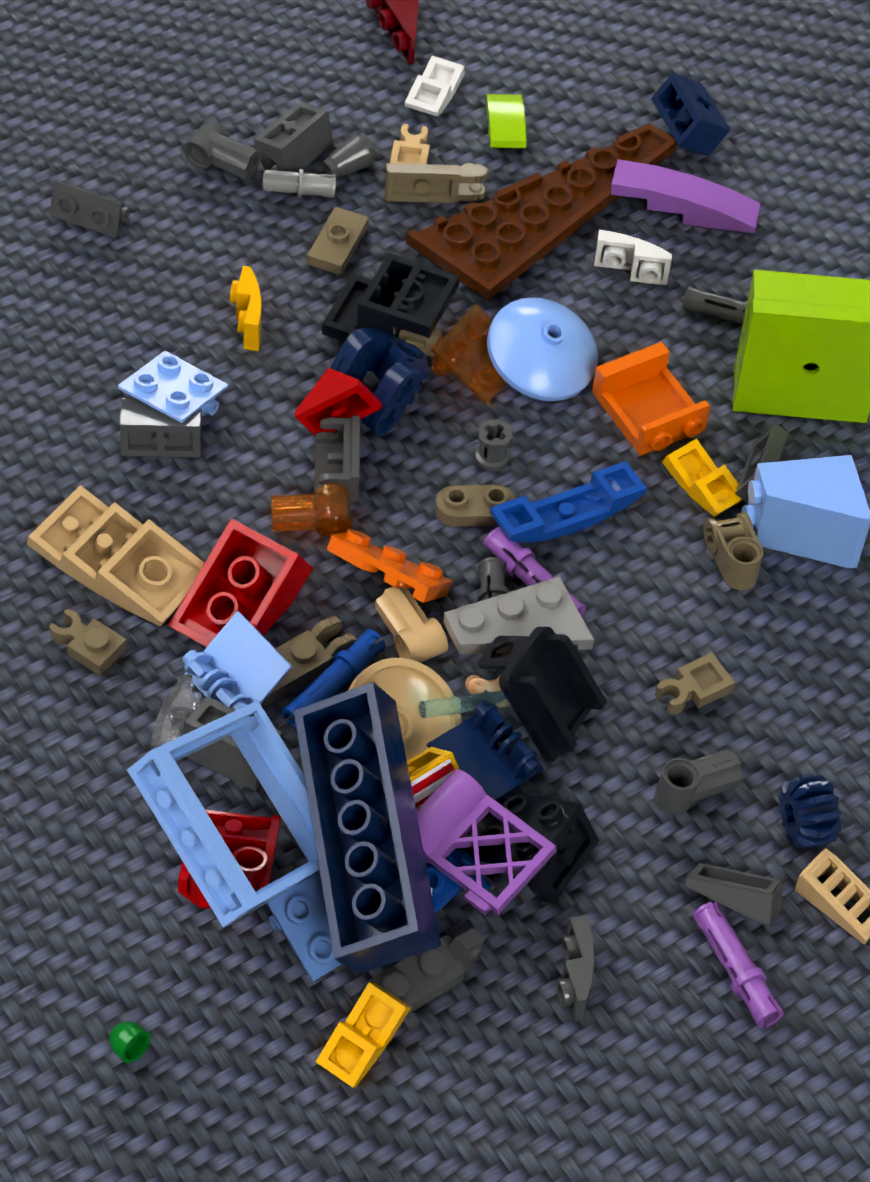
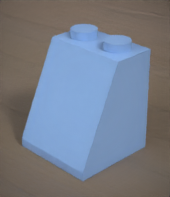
[742,455,870,568]

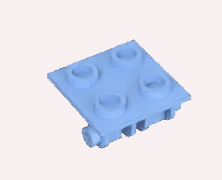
[118,351,228,423]
[182,611,293,717]

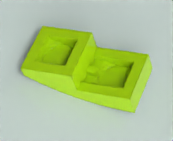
[486,94,527,148]

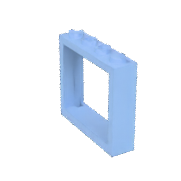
[127,700,320,927]

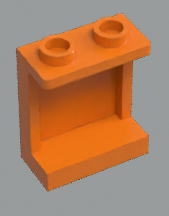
[592,342,711,456]

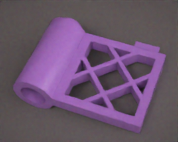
[416,769,556,915]

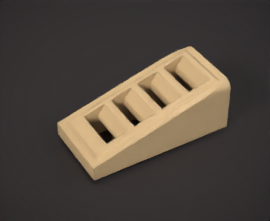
[795,848,870,945]

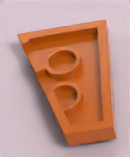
[326,529,453,603]

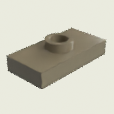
[307,207,369,275]

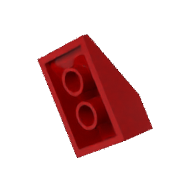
[168,518,313,648]

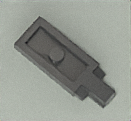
[363,928,485,1015]

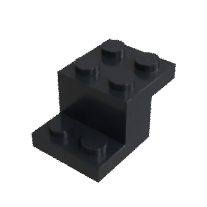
[322,253,459,342]

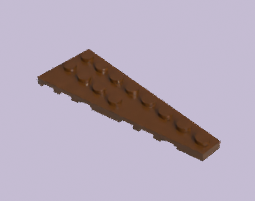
[406,123,677,300]

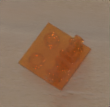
[431,304,507,405]

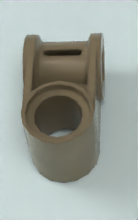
[703,512,764,590]

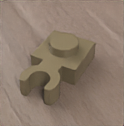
[49,609,127,676]
[655,652,735,715]

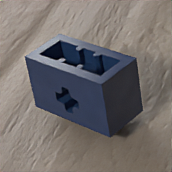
[651,73,730,156]

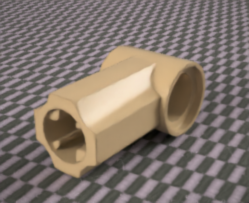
[375,586,448,663]

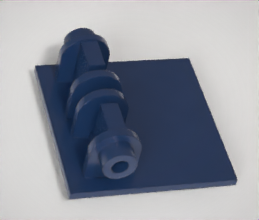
[426,700,544,801]

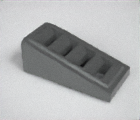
[685,863,784,926]

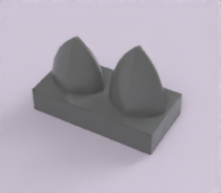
[735,424,794,503]

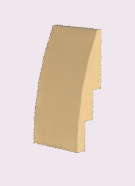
[26,485,204,627]

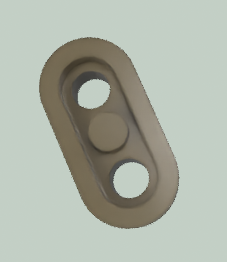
[435,485,516,527]

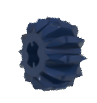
[778,774,842,849]

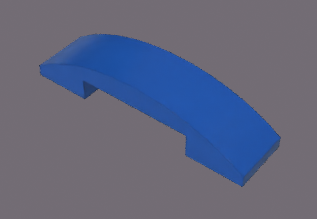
[489,461,647,543]

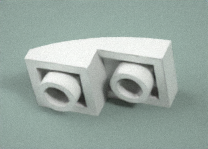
[594,230,672,285]

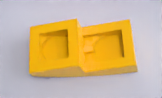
[662,438,743,517]
[316,982,412,1088]

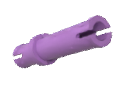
[483,527,586,616]
[693,902,784,1028]

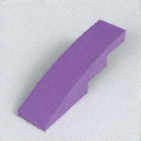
[611,159,760,233]

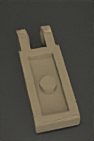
[384,163,488,203]
[262,615,357,706]

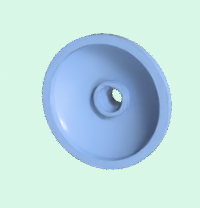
[487,298,598,401]

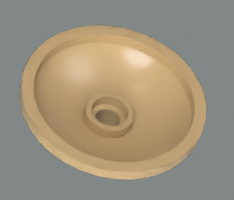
[348,658,462,761]

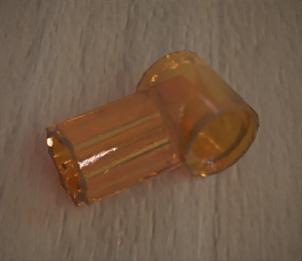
[271,484,352,538]

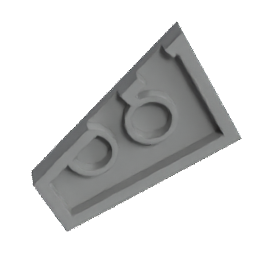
[443,576,594,654]

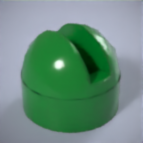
[109,1021,151,1063]

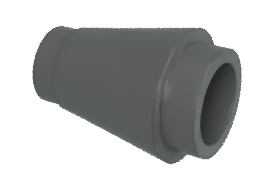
[322,133,378,178]

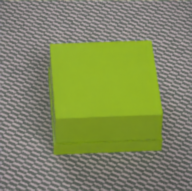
[732,270,870,423]

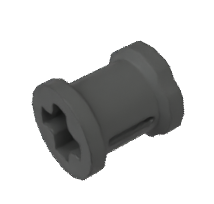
[475,419,513,471]

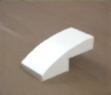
[405,56,465,117]

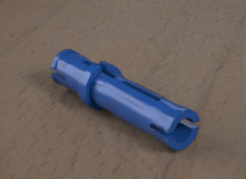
[281,629,386,730]

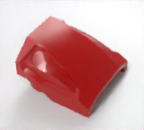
[178,810,281,909]

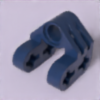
[330,328,430,436]

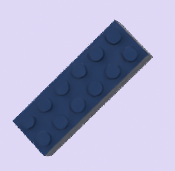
[294,682,441,974]

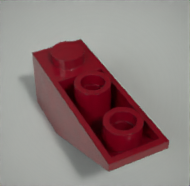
[365,0,419,65]

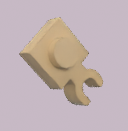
[390,124,430,164]

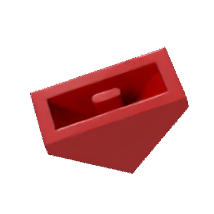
[295,368,382,437]

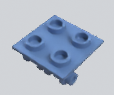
[267,871,342,982]

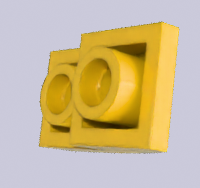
[230,266,261,351]

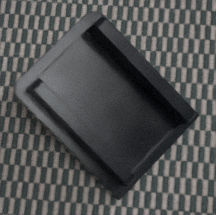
[477,626,607,762]

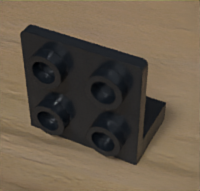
[468,792,600,904]

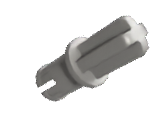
[262,169,336,198]

